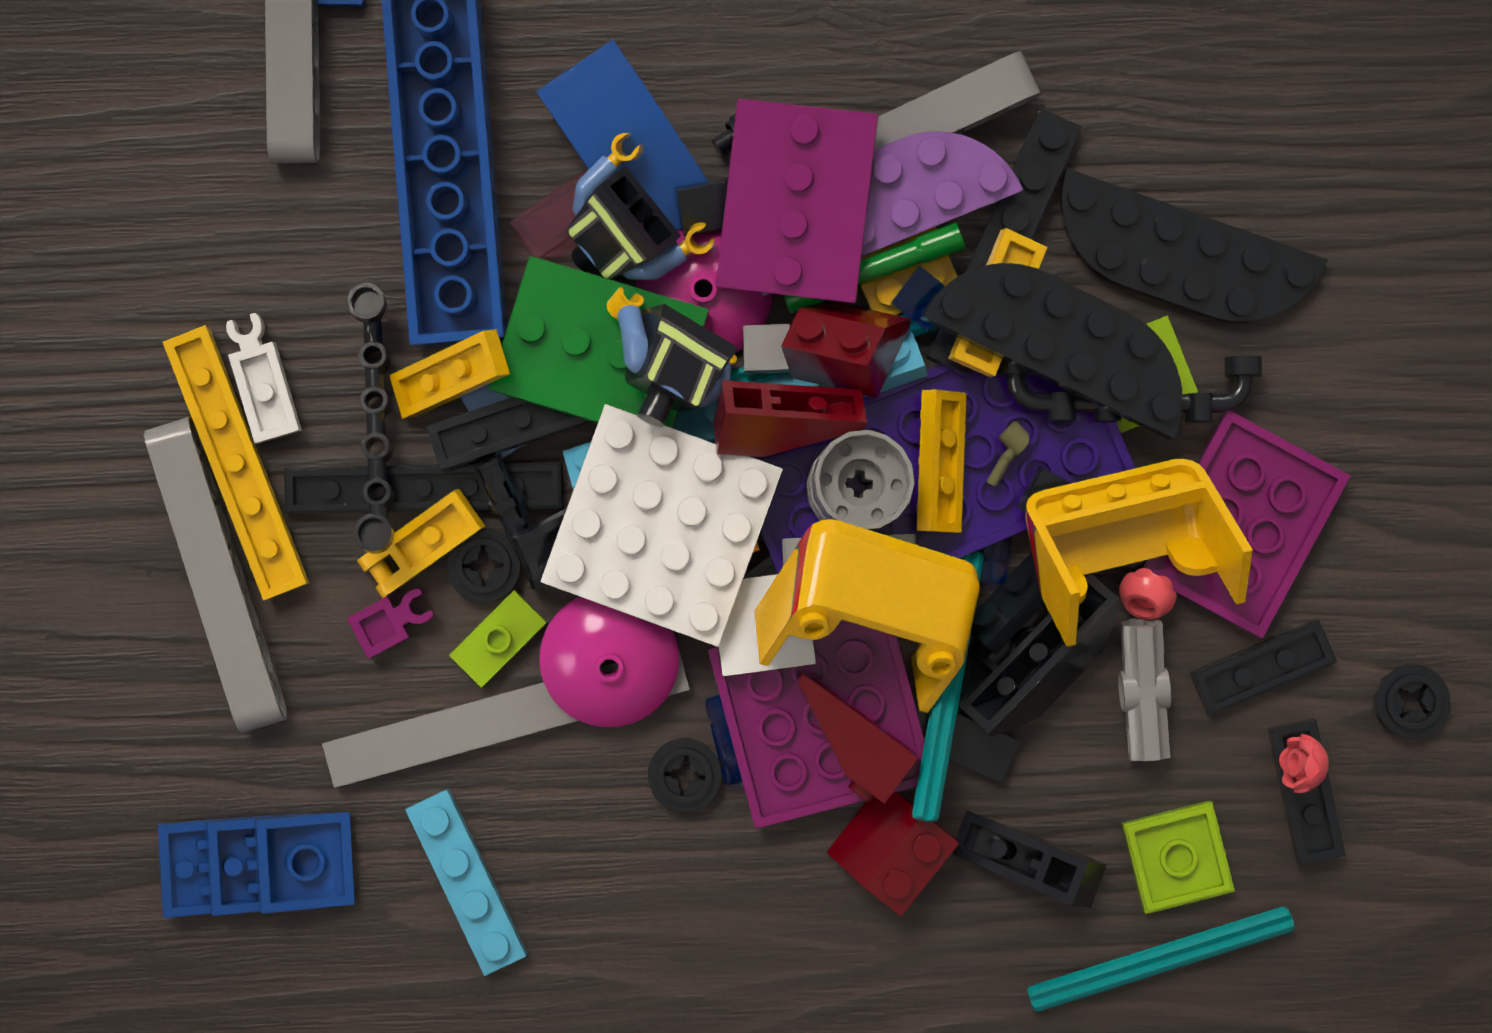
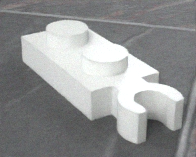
[226,313,302,444]

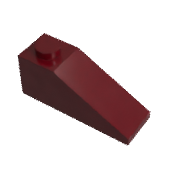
[713,380,867,457]
[798,670,918,804]

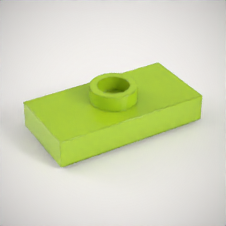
[449,590,548,688]

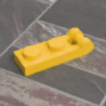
[357,489,486,599]

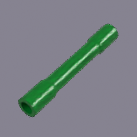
[783,222,966,314]

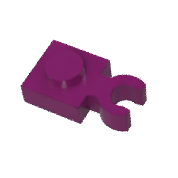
[346,588,436,659]

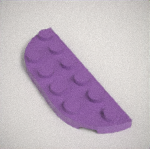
[761,131,1023,296]

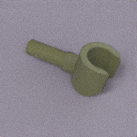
[986,421,1029,487]

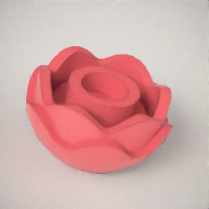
[1119,568,1177,620]
[1279,734,1329,793]

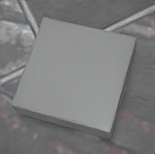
[743,324,790,374]

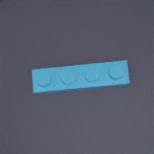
[405,788,528,976]

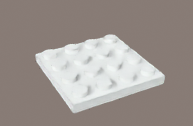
[540,404,783,647]

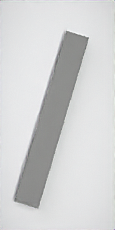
[322,646,690,788]

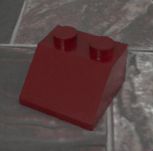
[781,300,911,398]
[826,792,959,916]

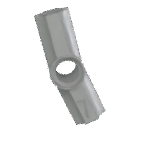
[1118,618,1171,761]

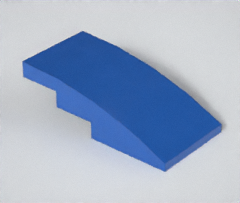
[536,39,708,230]
[157,812,355,918]

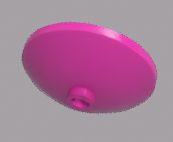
[635,228,773,354]
[539,596,679,727]

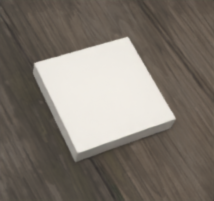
[719,574,816,676]

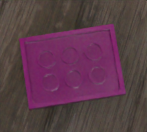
[715,98,879,303]
[1139,411,1350,639]

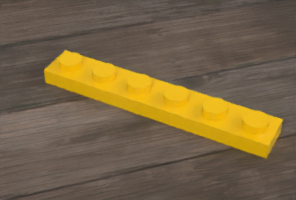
[162,325,309,601]

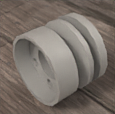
[806,430,915,531]

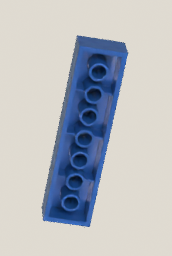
[381,0,508,349]

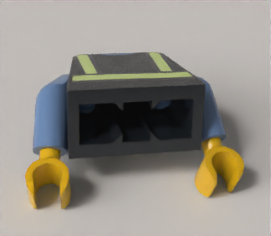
[568,133,715,280]
[607,287,737,427]

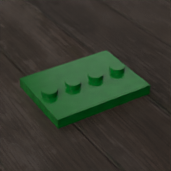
[488,256,709,429]

